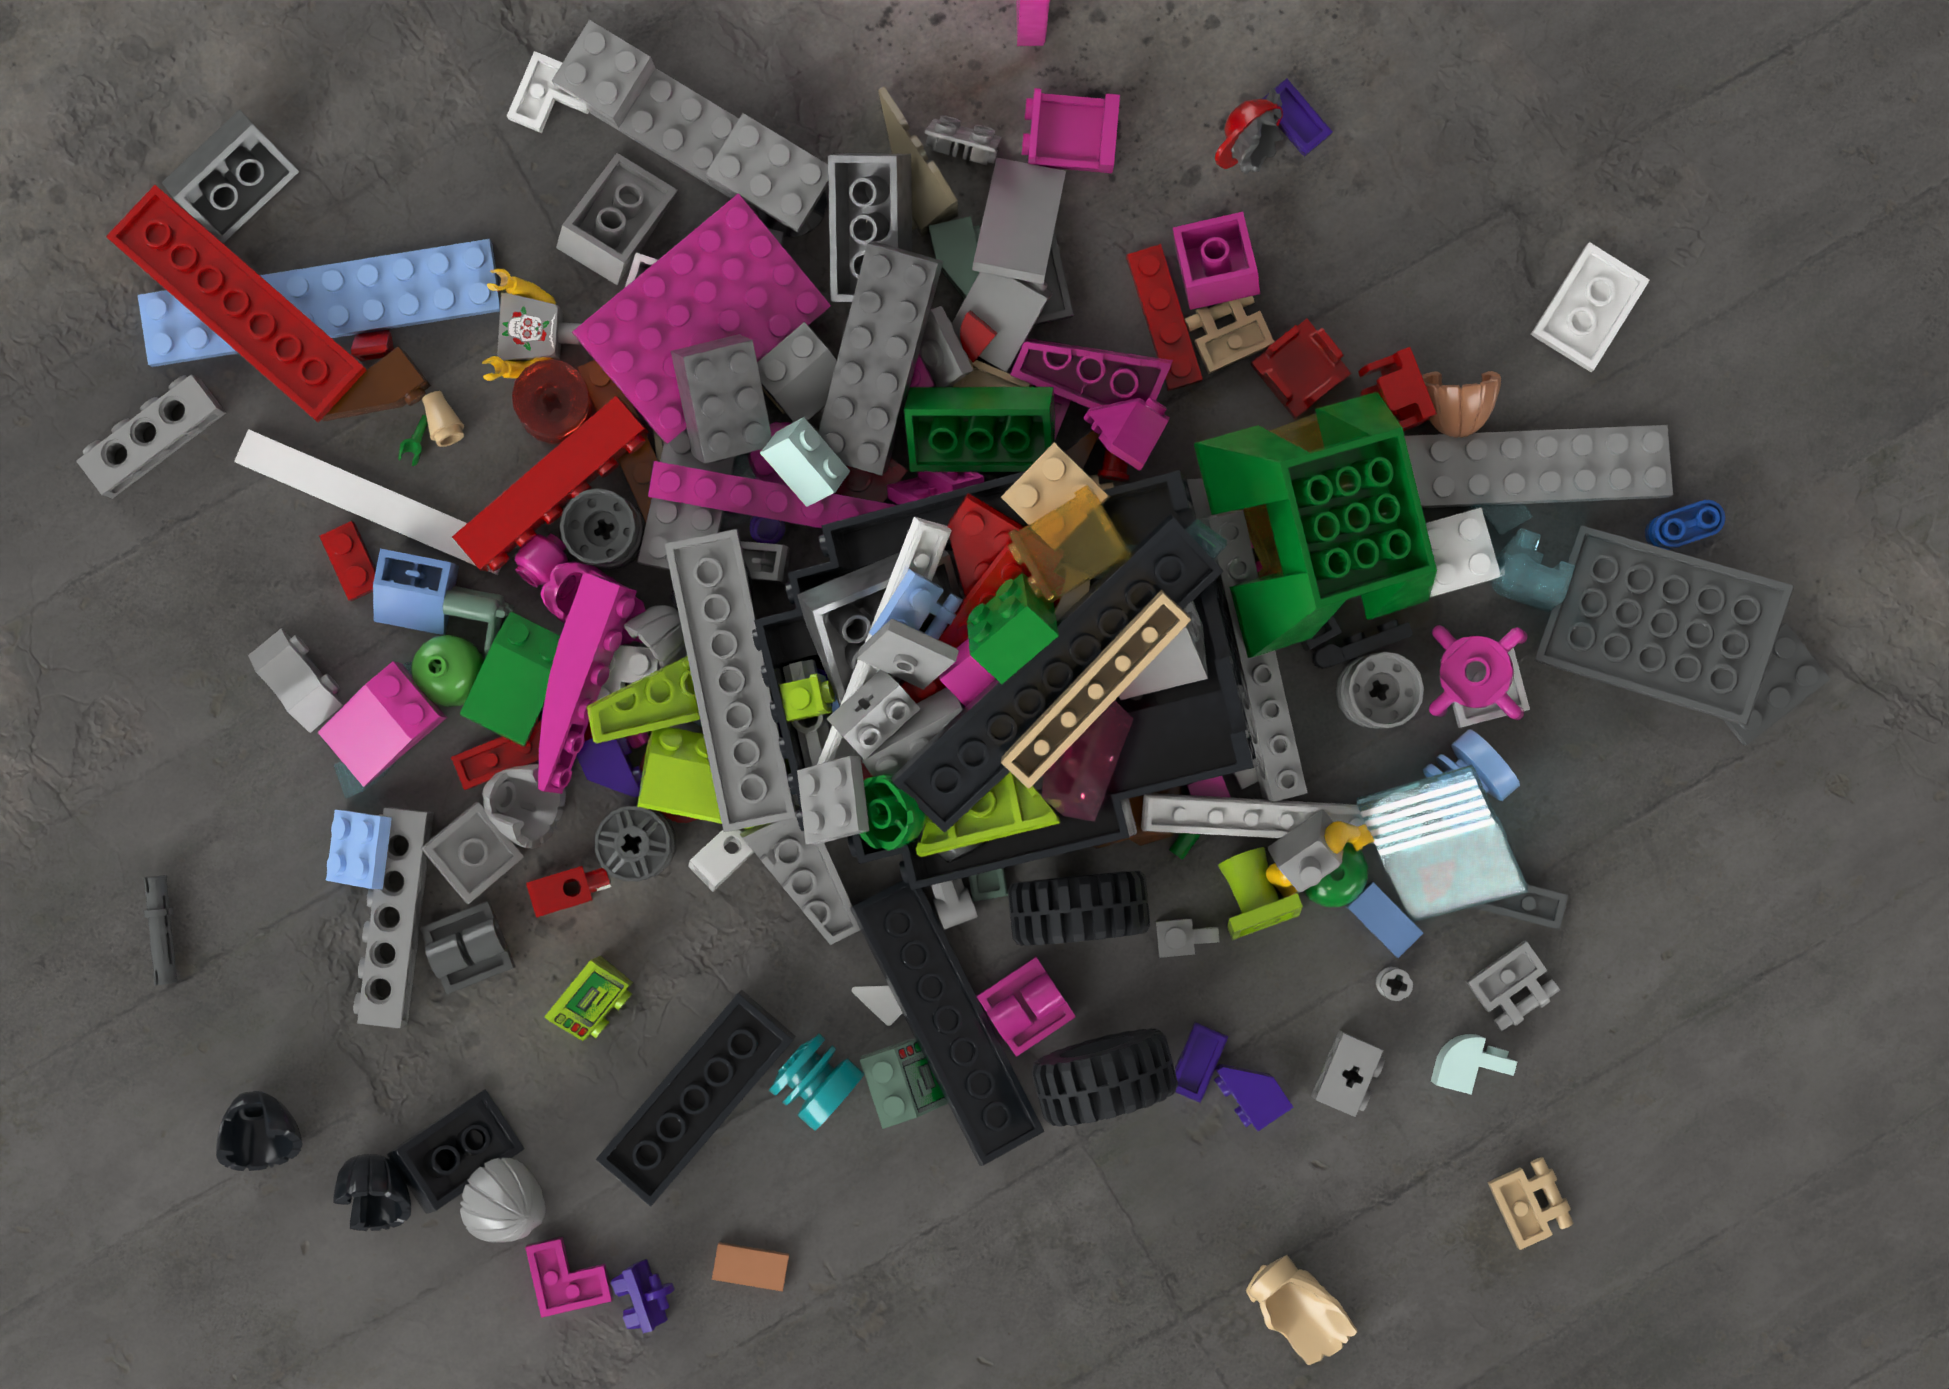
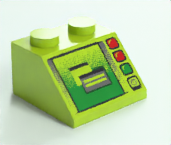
[544,955,633,1041]

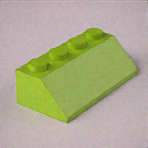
[637,727,791,829]

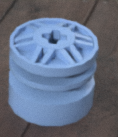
[1422,729,1520,824]

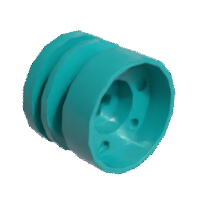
[769,1033,864,1131]

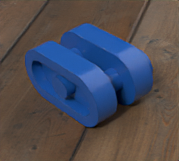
[1645,500,1725,550]

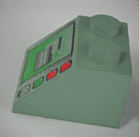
[860,1038,948,1129]

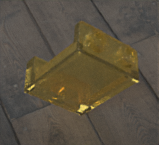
[1008,485,1130,602]

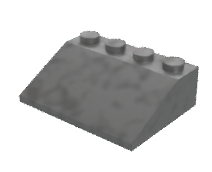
[797,550,961,705]

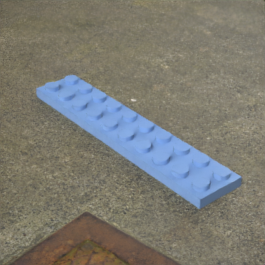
[138,239,501,367]

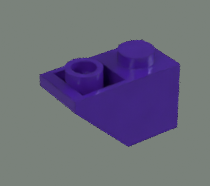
[576,737,642,798]
[1214,1064,1294,1132]

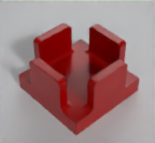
[1250,318,1352,419]
[1358,347,1437,431]

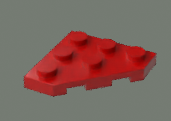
[947,493,1065,597]

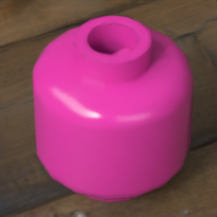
[515,534,568,588]

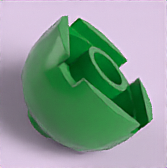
[860,773,927,851]
[1303,842,1368,907]

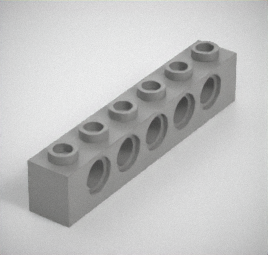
[353,807,434,1028]

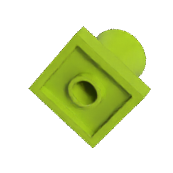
[1218,847,1303,941]

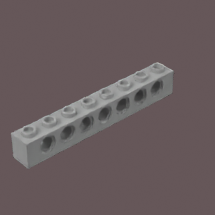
[1198,510,1307,802]

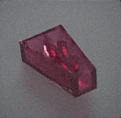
[1042,700,1133,822]

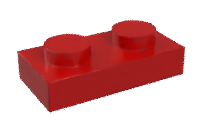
[319,521,376,601]

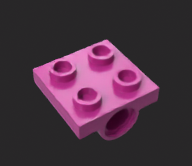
[976,956,1076,1057]

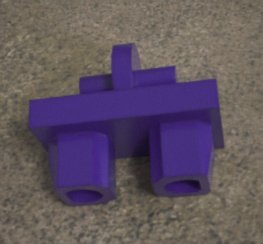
[611,1259,675,1333]

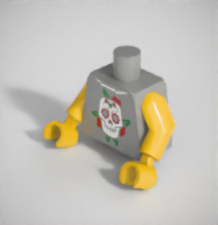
[482,269,581,381]
[1266,809,1375,898]

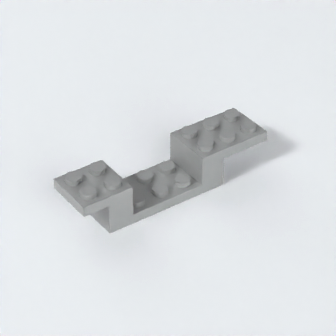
[552,20,829,233]

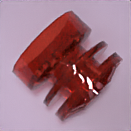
[512,359,592,445]

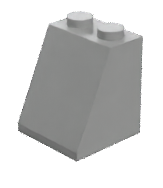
[1119,601,1208,700]

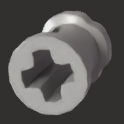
[1376,966,1413,1001]

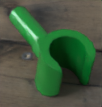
[398,415,428,466]

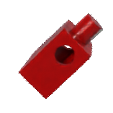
[526,866,611,918]

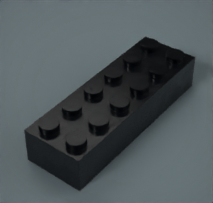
[596,990,796,1207]

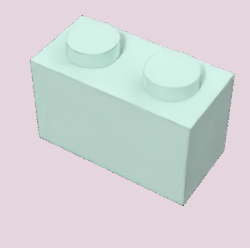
[760,417,850,507]

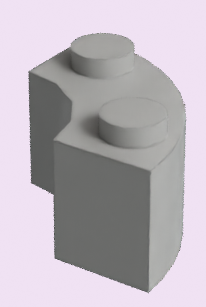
[248,628,343,733]

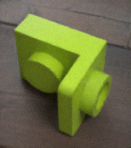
[779,673,835,722]

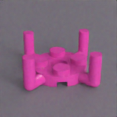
[1429,625,1527,720]

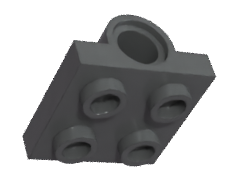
[421,901,516,995]

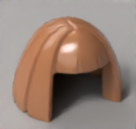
[1422,371,1501,438]

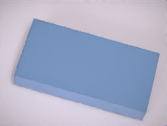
[1346,882,1423,958]

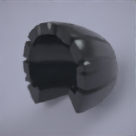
[216,1091,303,1171]
[333,1154,411,1231]

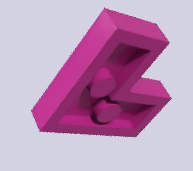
[525,1237,613,1318]

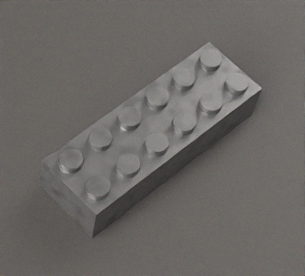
[818,241,943,475]

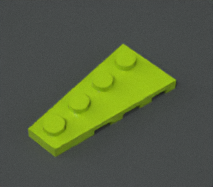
[587,656,700,743]

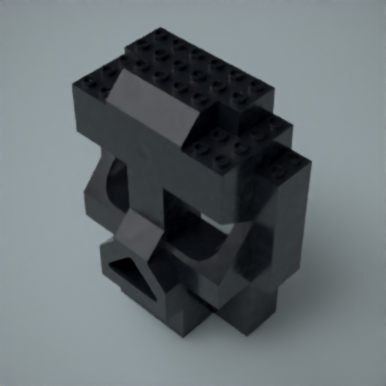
[752,470,1258,890]

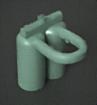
[443,586,514,655]

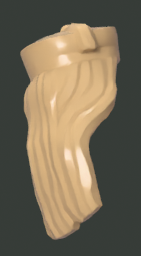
[1246,1255,1357,1365]

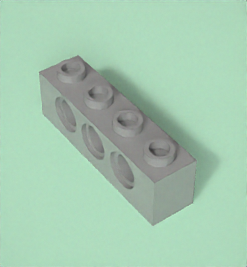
[76,374,226,499]

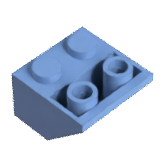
[373,548,459,635]

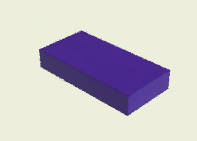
[1262,78,1333,157]
[1175,1022,1228,1103]

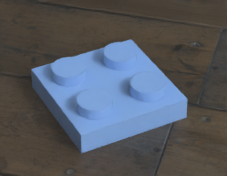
[326,810,392,889]

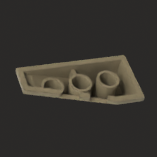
[878,87,958,237]

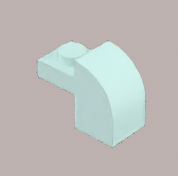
[1431,1034,1517,1095]

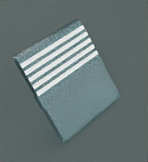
[1357,765,1528,922]

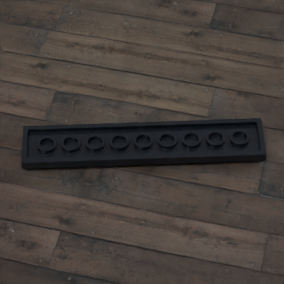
[891,514,1224,833]

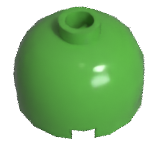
[411,635,485,707]

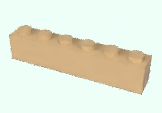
[1001,590,1191,789]

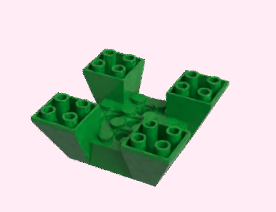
[1193,392,1437,658]

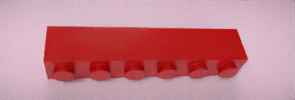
[452,396,649,572]

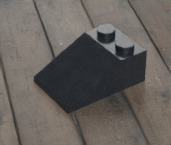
[387,1089,525,1214]

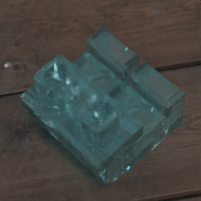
[1491,528,1575,612]

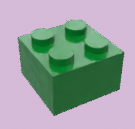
[967,572,1059,684]

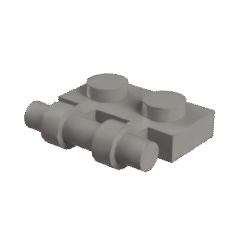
[1466,941,1560,1032]

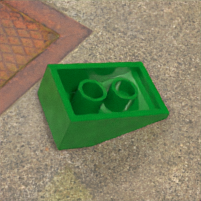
[460,611,560,747]

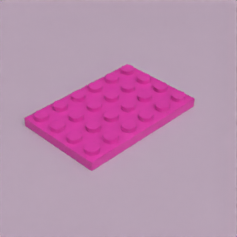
[572,193,831,445]

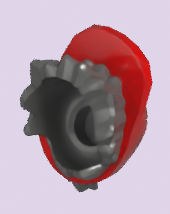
[1215,88,1284,174]

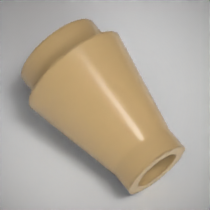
[422,391,464,447]

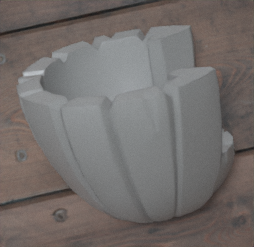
[624,605,687,668]
[482,764,566,849]
[460,1158,546,1242]

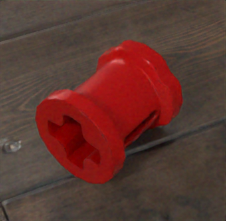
[1097,444,1129,482]

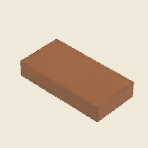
[712,1242,790,1292]

